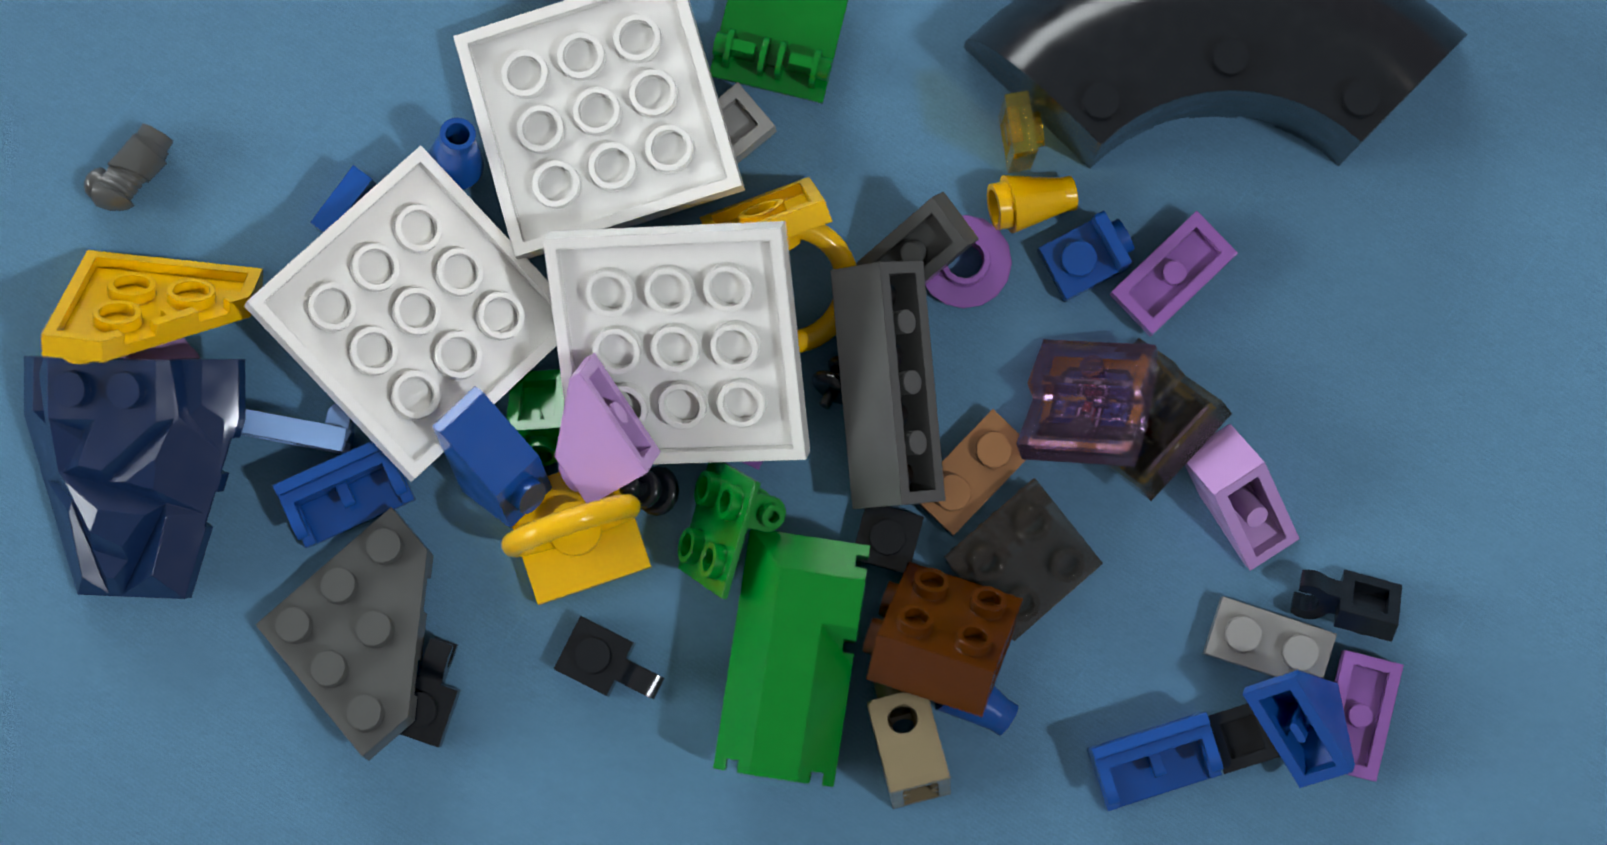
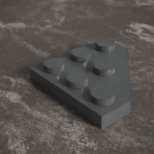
[256,507,434,761]

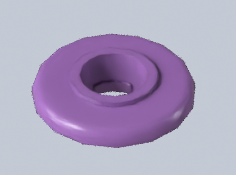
[926,215,1012,308]

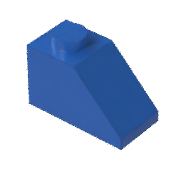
[432,386,552,528]

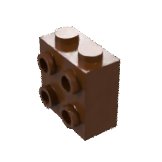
[862,562,1023,717]

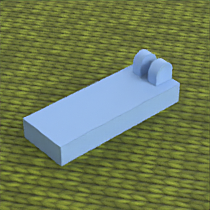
[241,404,355,454]

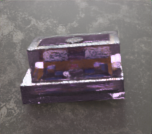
[1016,339,1158,467]

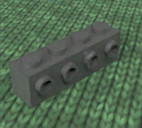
[830,261,946,509]

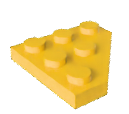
[41,250,263,364]

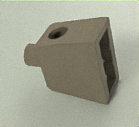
[867,682,951,809]

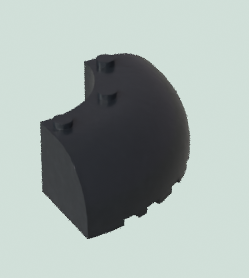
[964,0,1467,169]

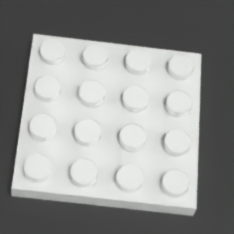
[453,0,745,259]
[244,145,557,482]
[543,221,810,464]

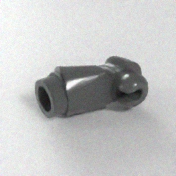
[84,123,173,211]

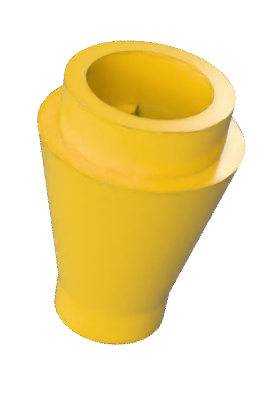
[987,175,1078,234]

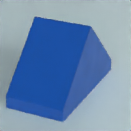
[1242,670,1355,788]

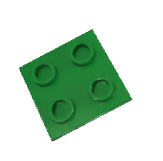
[710,0,848,104]
[678,462,786,600]

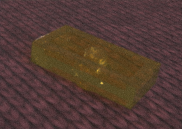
[998,91,1045,173]

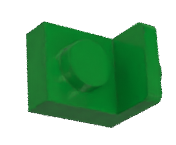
[507,369,565,466]

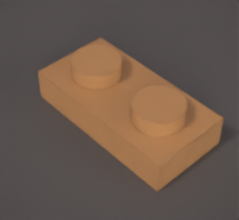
[919,409,1032,537]

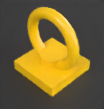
[699,177,857,353]
[501,472,652,606]

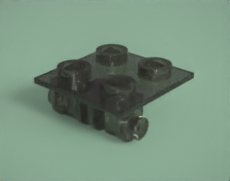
[944,478,1103,641]

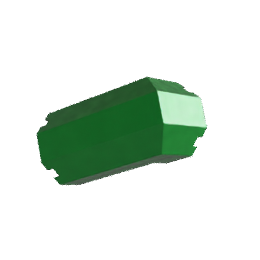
[713,529,870,787]

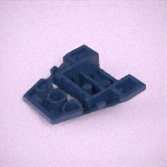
[24,356,245,599]

